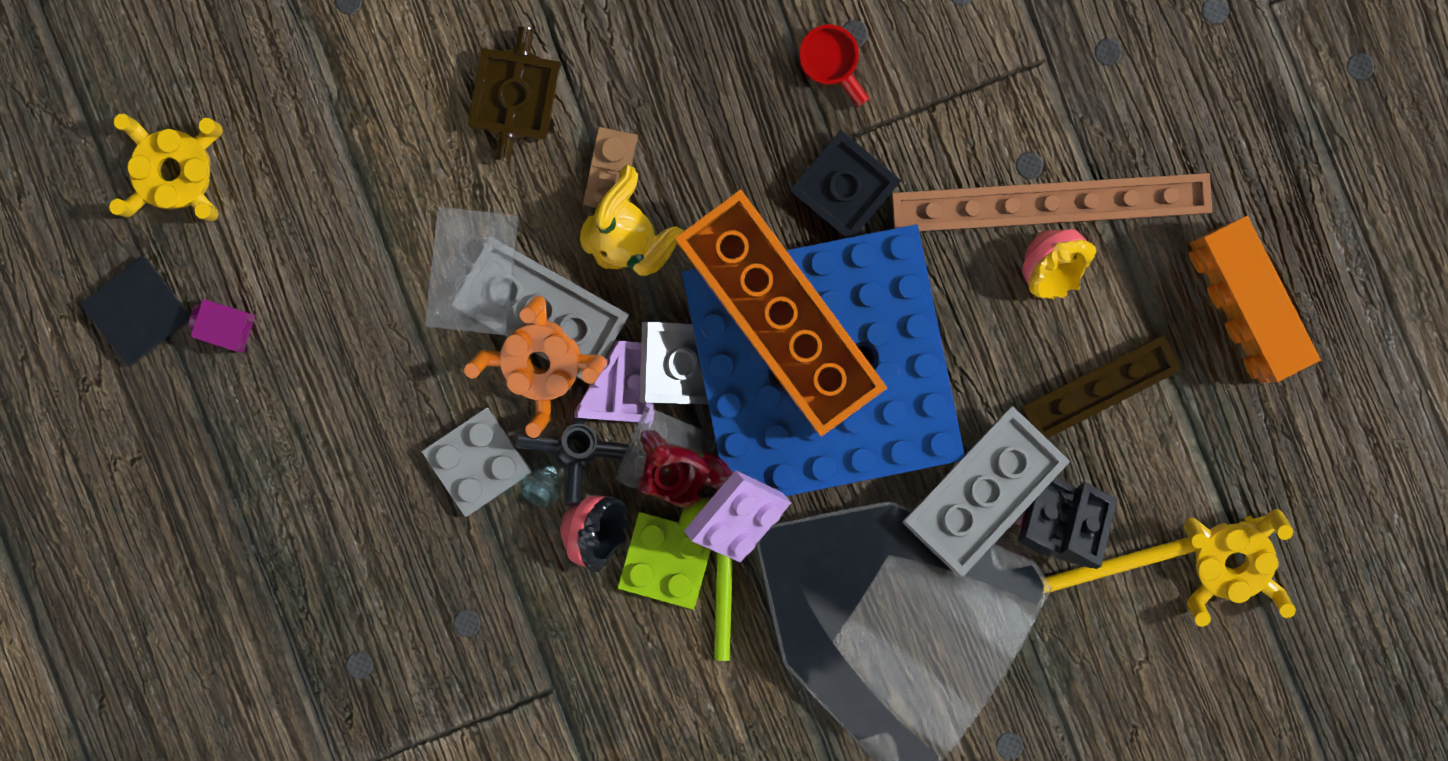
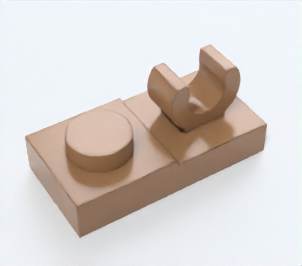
[583,127,638,208]

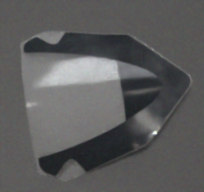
[757,502,1052,761]

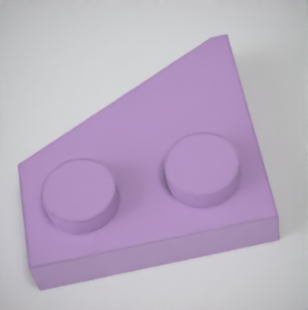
[574,341,653,423]

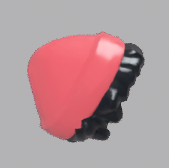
[560,495,630,572]

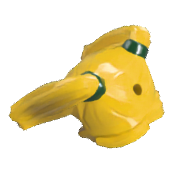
[580,165,684,276]

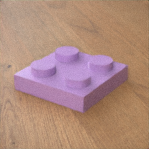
[684,470,791,562]

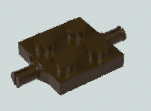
[468,26,561,162]

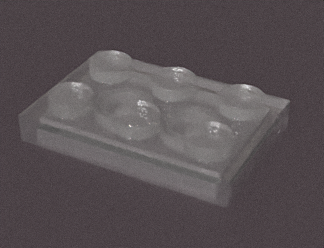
[425,207,519,335]

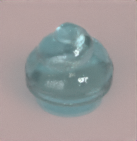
[521,466,561,508]

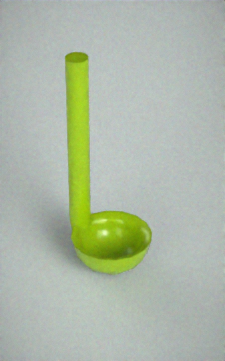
[678,497,733,661]

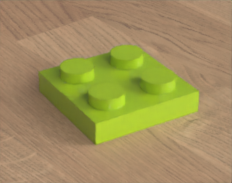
[618,511,711,610]

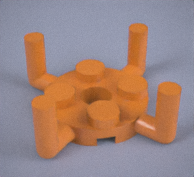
[464,295,607,438]

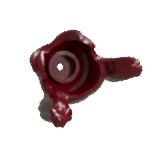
[637,429,733,507]

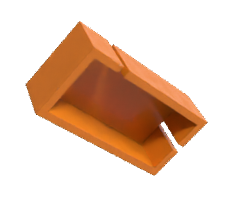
[1189,215,1321,383]

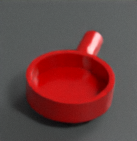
[799,24,870,108]

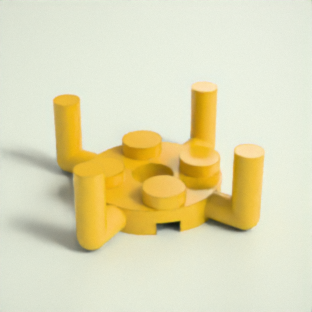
[109,114,223,222]
[1184,509,1296,627]

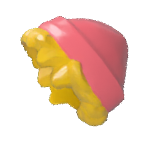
[1022,229,1096,299]

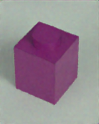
[189,299,256,352]

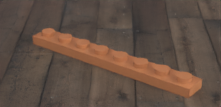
[892,173,1212,232]

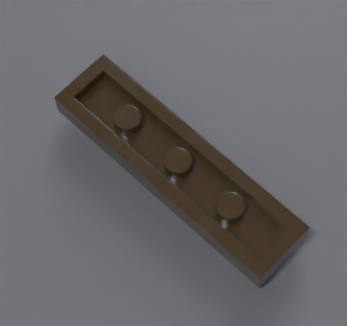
[1020,335,1182,439]

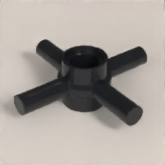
[515,387,636,506]

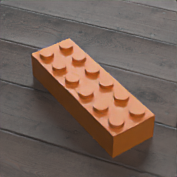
[675,190,887,437]

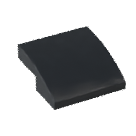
[1018,477,1118,569]

